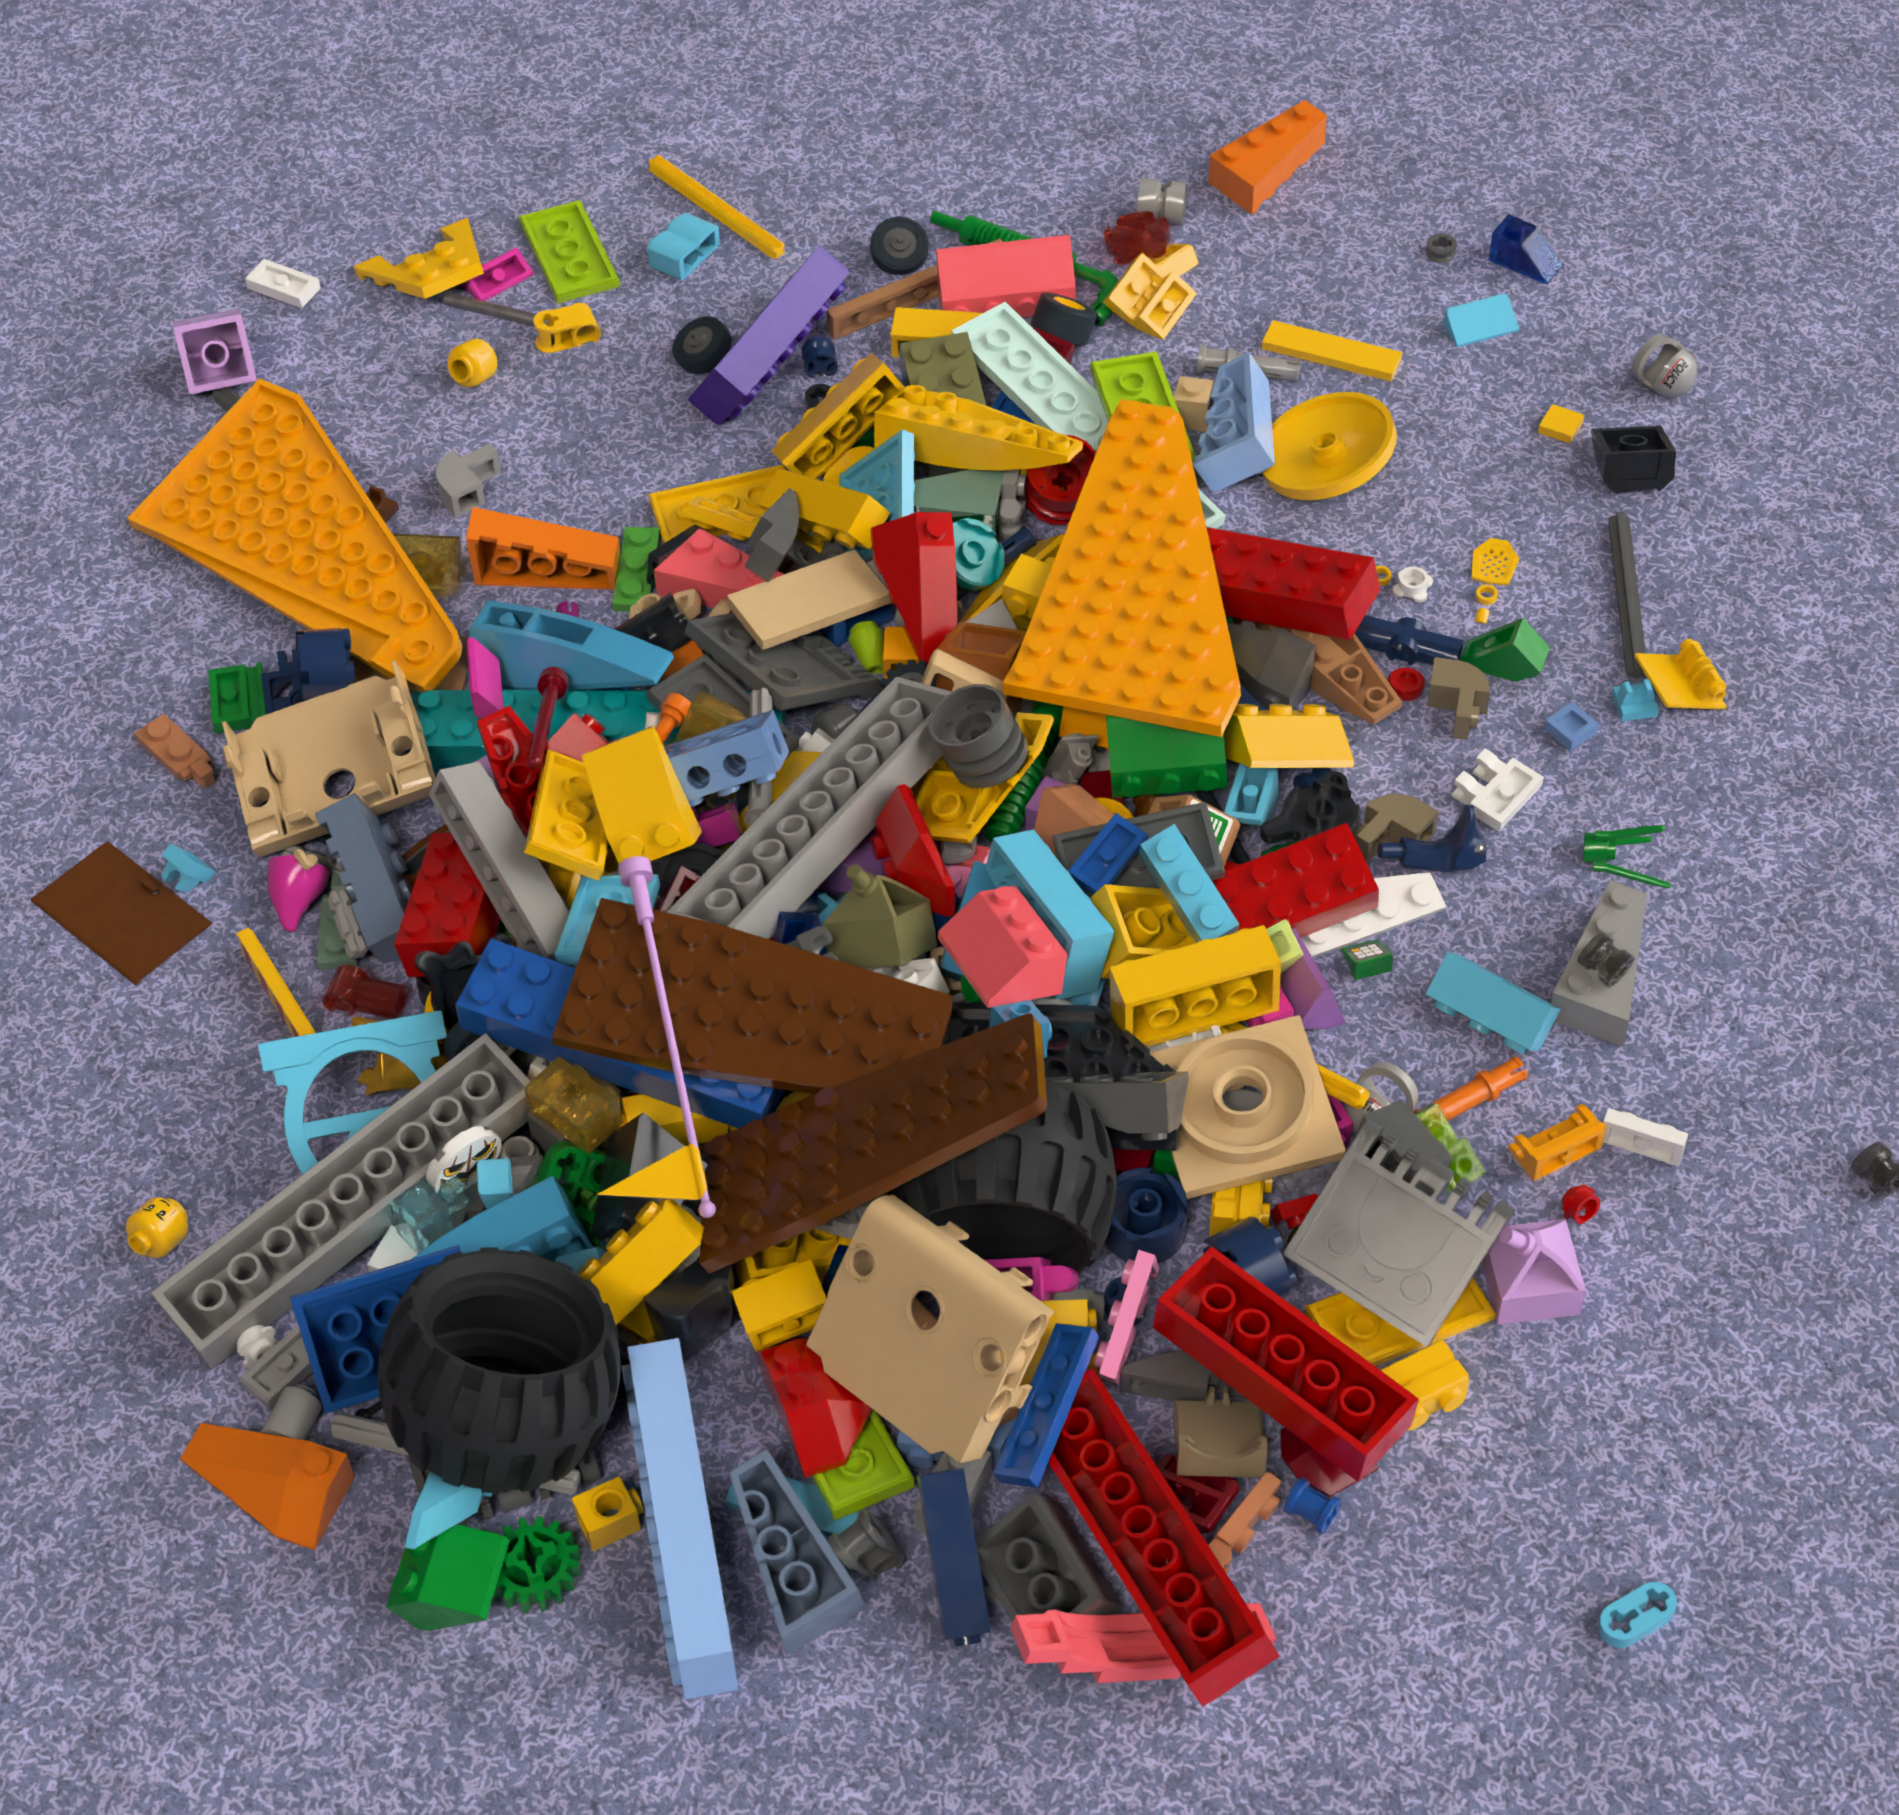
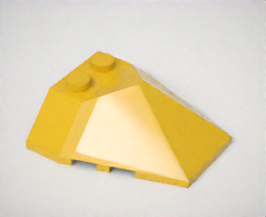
[911,712,1054,844]

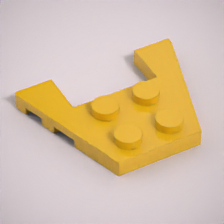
[353,218,484,299]

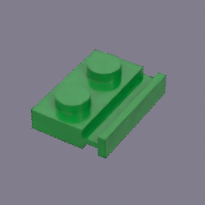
[208,662,266,733]

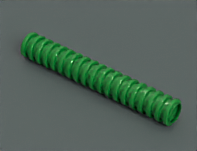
[984,701,1064,843]

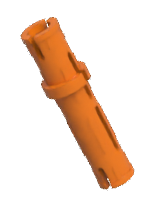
[1413,1056,1528,1132]

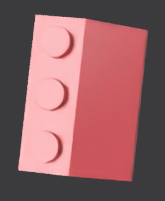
[938,885,1067,1008]

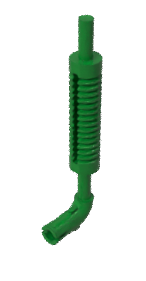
[930,211,1119,327]

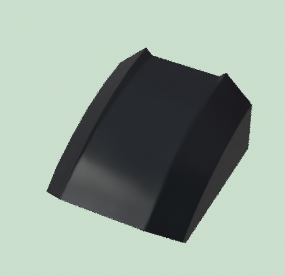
[1591,426,1676,493]
[643,1256,735,1361]

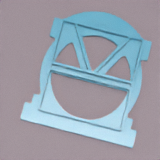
[258,1011,446,1226]

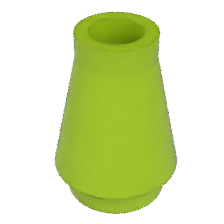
[848,621,884,674]

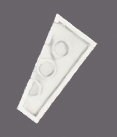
[1301,872,1446,958]

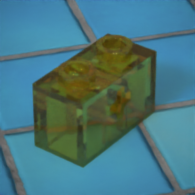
[524,1057,623,1154]

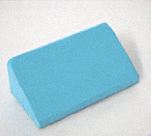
[1443,293,1519,347]

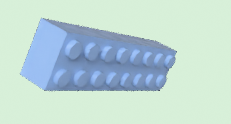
[622,1338,739,1700]

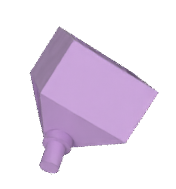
[173,308,257,395]
[1481,1219,1586,1325]

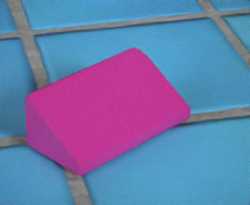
[459,247,535,301]
[466,637,503,718]

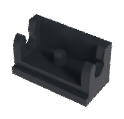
[615,593,691,652]

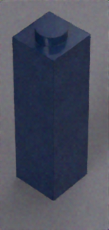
[917,1468,991,1646]

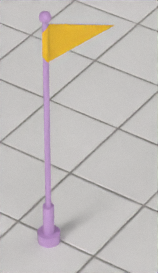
[597,856,716,1218]

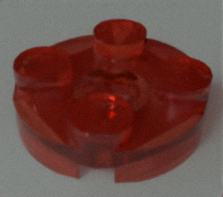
[1104,211,1171,265]

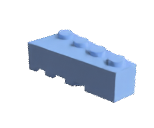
[1193,352,1275,491]

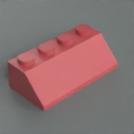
[936,235,1076,318]

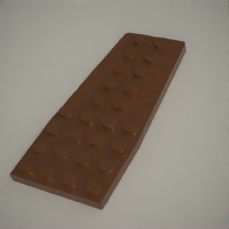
[552,898,953,1094]
[699,1013,1047,1274]

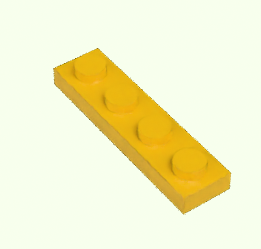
[685,496,824,561]

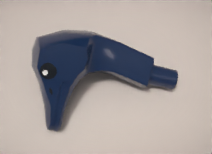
[1377,805,1487,872]

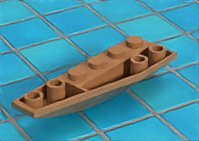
[1232,617,1402,725]

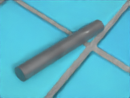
[443,292,536,326]

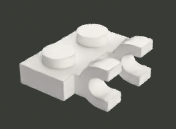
[1451,748,1544,832]

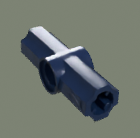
[1355,615,1464,665]

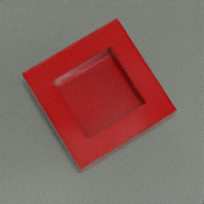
[1270,1193,1318,1230]

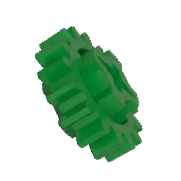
[493,1516,581,1613]

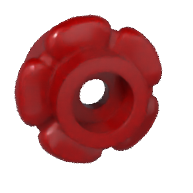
[1561,1185,1600,1224]

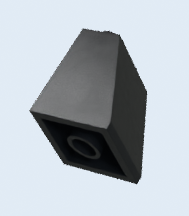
[591,1113,708,1252]

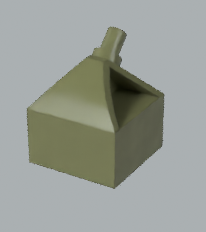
[823,864,937,968]

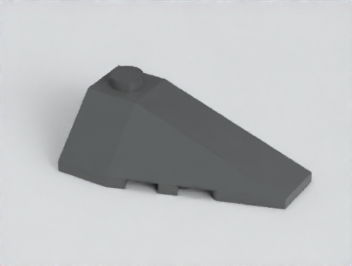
[1226,620,1316,710]

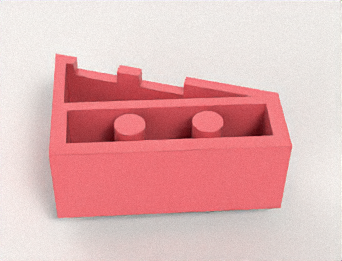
[654,528,783,608]

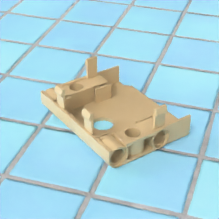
[222,661,436,858]
[806,1195,1054,1463]

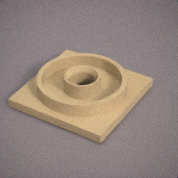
[1150,1015,1346,1199]

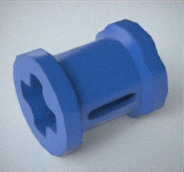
[1283,1477,1341,1534]

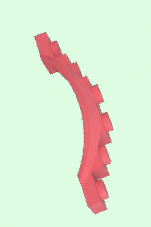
[1010,1603,1276,1683]

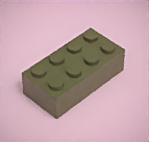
[899,332,986,478]

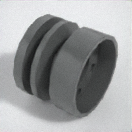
[929,684,1028,789]

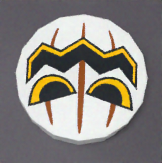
[426,1126,502,1197]

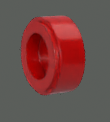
[1388,667,1425,701]

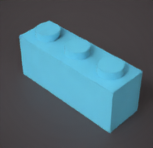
[1139,824,1239,943]
[1426,952,1561,1054]

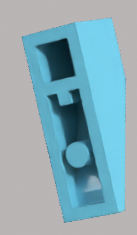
[405,1472,493,1549]

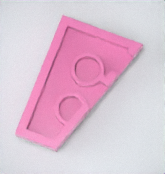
[1095,1250,1159,1384]

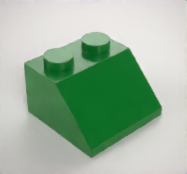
[386,1524,510,1631]

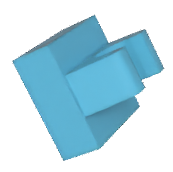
[1612,679,1659,721]
[162,843,216,893]

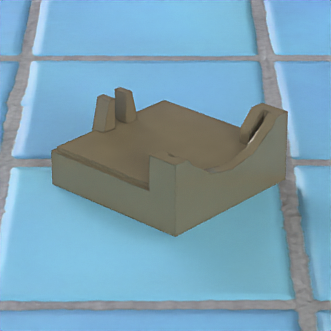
[1173,1387,1268,1478]

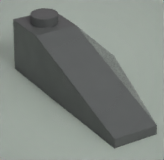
[1045,1071,1189,1140]

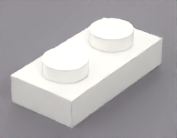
[245,259,321,308]
[1603,1108,1689,1167]

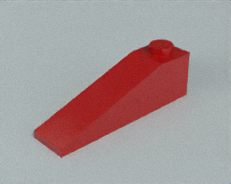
[870,512,958,665]
[477,705,547,837]

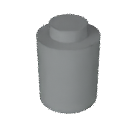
[260,1385,322,1440]

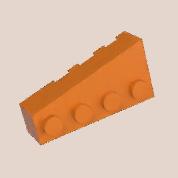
[1208,100,1327,215]
[466,507,621,590]

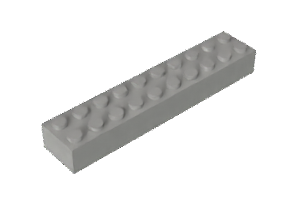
[667,677,952,939]
[151,1033,541,1370]

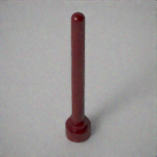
[526,667,569,770]

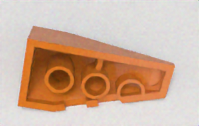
[180,1423,355,1551]

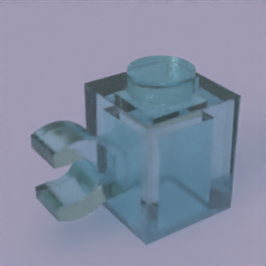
[389,1176,470,1254]

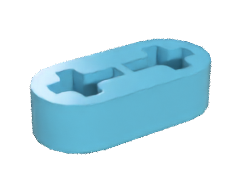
[1598,1582,1677,1648]

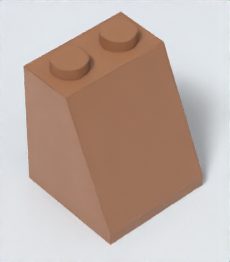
[1034,784,1114,858]

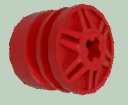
[1024,435,1096,526]

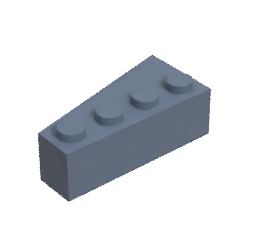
[315,793,413,964]
[729,1449,865,1655]

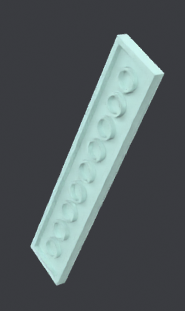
[951,302,1226,529]

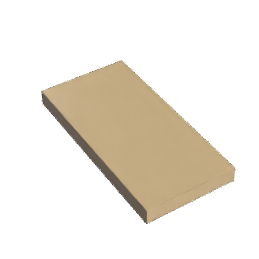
[727,549,891,650]

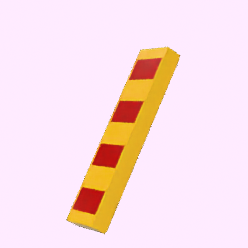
[236,927,316,1037]

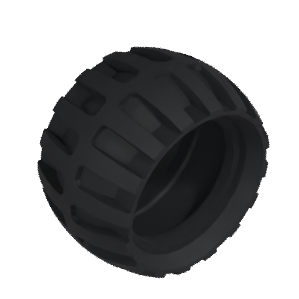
[887,1080,1117,1276]
[378,1247,620,1494]

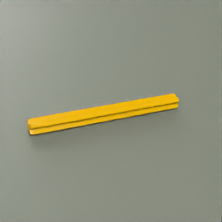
[648,155,785,259]

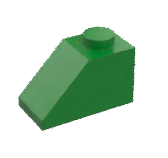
[1459,618,1550,682]

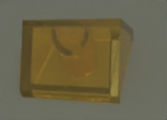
[392,533,461,596]

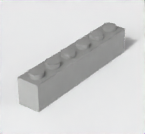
[429,761,569,962]

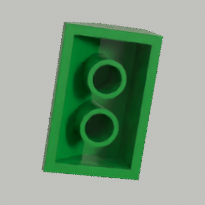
[1106,715,1227,797]

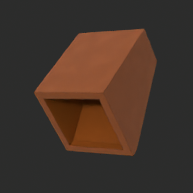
[936,621,1026,719]

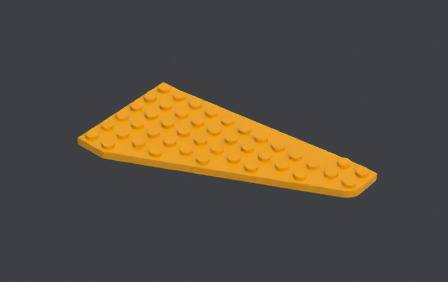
[127,378,462,693]
[1002,399,1241,737]

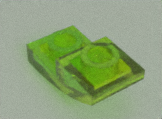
[1415,1103,1486,1191]

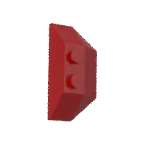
[871,784,955,917]
[754,1337,872,1478]

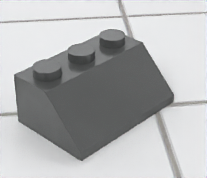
[976,1493,1124,1622]

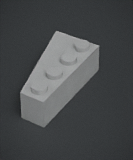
[1551,880,1647,1047]

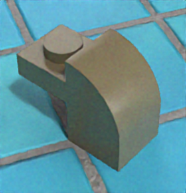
[1427,657,1490,740]
[1354,794,1439,864]

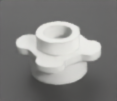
[1392,567,1433,602]
[237,1325,279,1369]

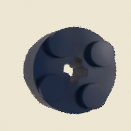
[295,628,355,702]
[1105,1168,1187,1263]
[1203,1217,1298,1296]

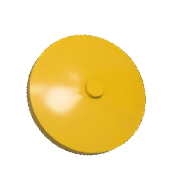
[1262,392,1397,500]

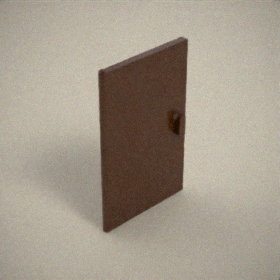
[31,841,212,985]

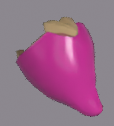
[267,848,331,932]

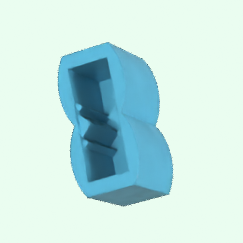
[647,213,720,280]

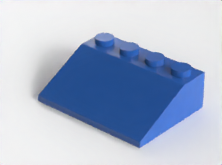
[290,1245,481,1414]

